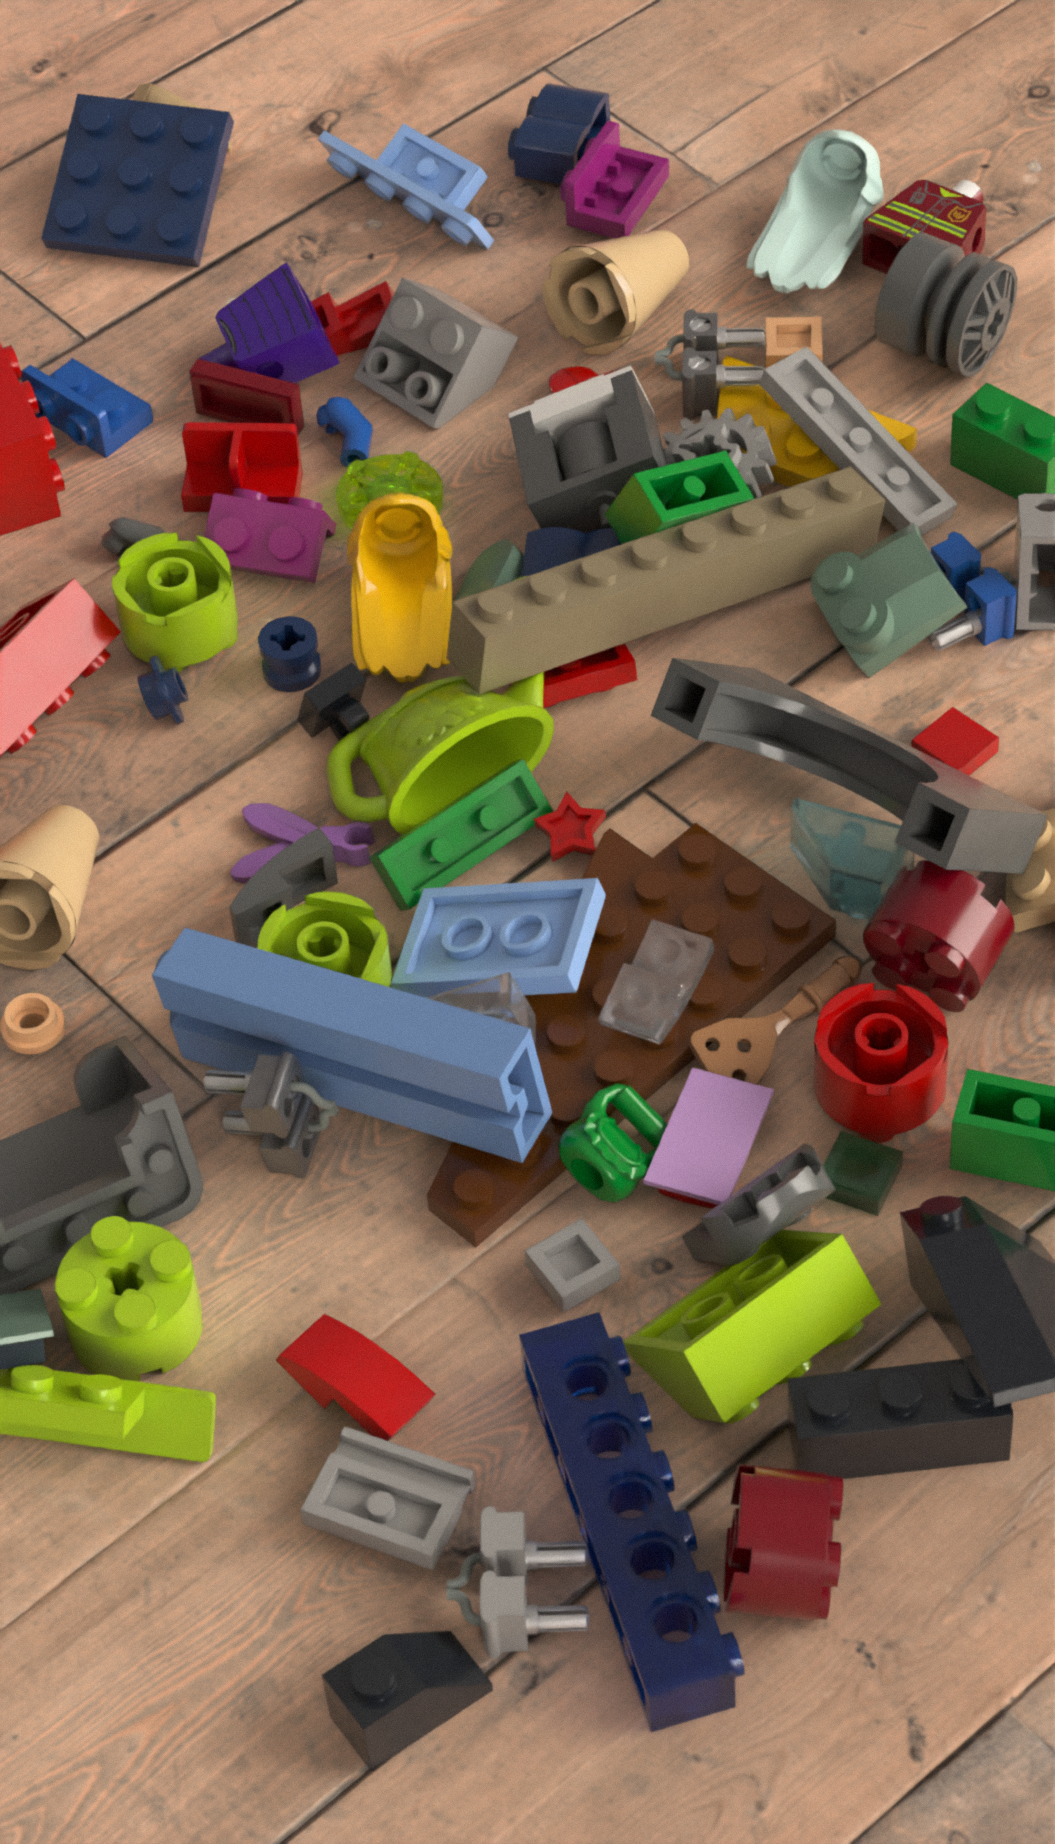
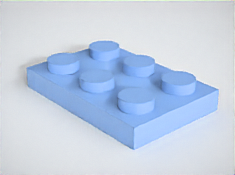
[391,878,606,999]

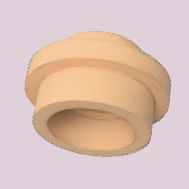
[0,993,66,1054]

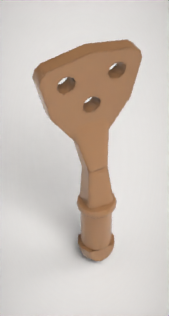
[689,956,862,1085]

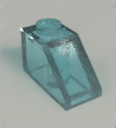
[791,798,915,920]

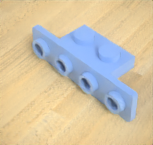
[318,123,494,250]

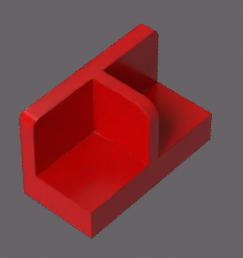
[181,422,303,512]

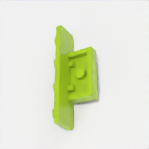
[0,1365,216,1462]

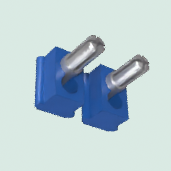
[929,532,1017,651]

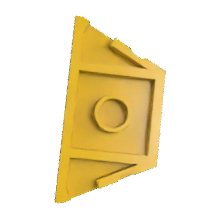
[717,355,917,487]

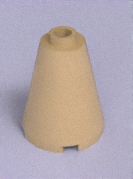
[542,229,689,355]
[0,805,99,970]

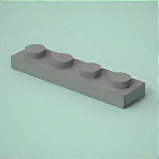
[759,346,957,536]

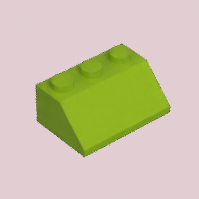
[621,1229,882,1424]

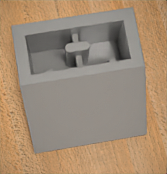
[353,277,519,429]

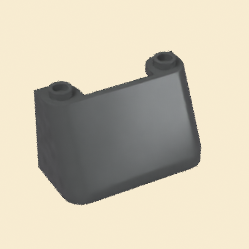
[0,1036,203,1295]

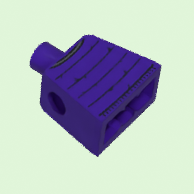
[199,263,340,383]

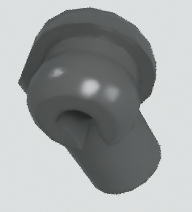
[101,517,166,558]

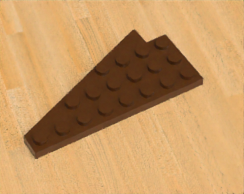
[427,823,836,1248]

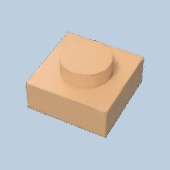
[766,317,823,368]

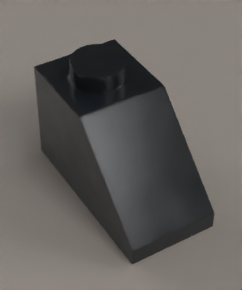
[322,1631,493,1771]

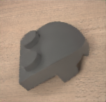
[682,1143,836,1266]

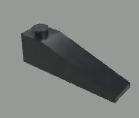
[900,1196,1055,1407]

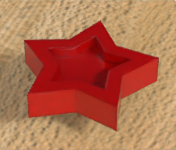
[533,791,607,862]

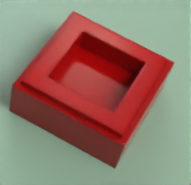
[911,707,999,776]

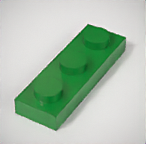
[369,759,554,911]

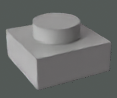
[525,1218,621,1313]

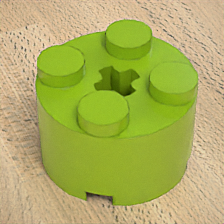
[112,533,238,672]
[258,891,393,988]
[55,1216,203,1381]

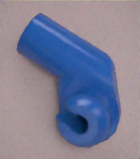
[316,397,373,470]

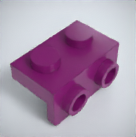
[560,120,669,238]
[204,488,336,583]

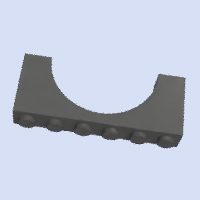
[650,658,1048,874]

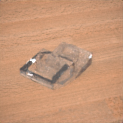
[598,919,715,1045]

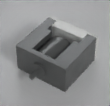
[508,365,667,534]

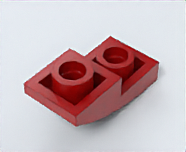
[275,1314,436,1442]

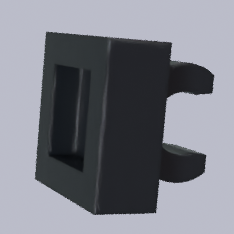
[297,662,370,741]

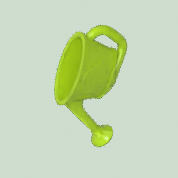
[326,576,554,834]

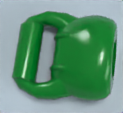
[558,1083,668,1203]

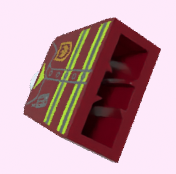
[862,179,987,274]

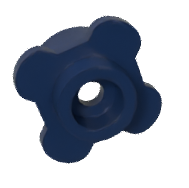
[137,655,188,724]

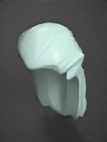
[746,129,884,294]

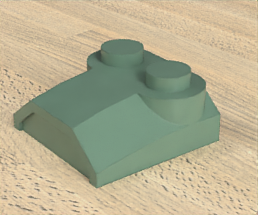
[811,522,967,678]

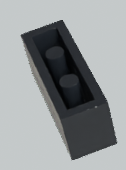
[788,1359,1014,1479]

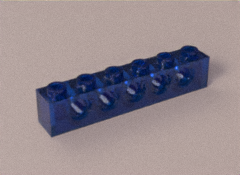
[519,1312,745,1732]

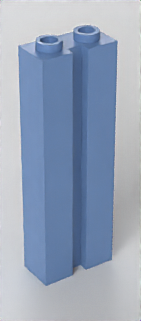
[152,927,552,1163]

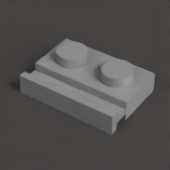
[301,1426,476,1570]

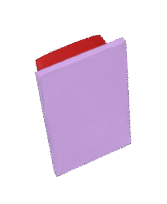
[643,1068,774,1209]

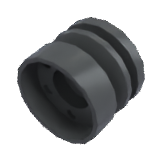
[875,232,1017,377]

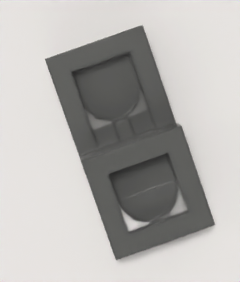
[229,828,338,948]

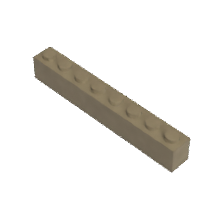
[446,467,885,694]

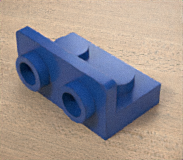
[21,358,154,458]

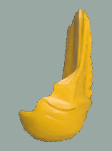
[347,492,453,683]

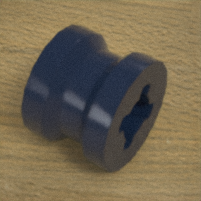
[258,616,322,692]

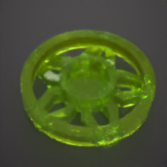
[336,451,444,529]

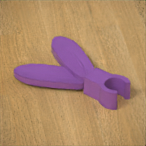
[231,803,375,883]

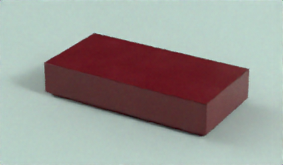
[189,359,305,436]

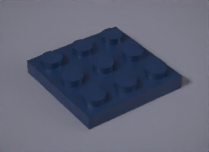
[41,94,234,267]

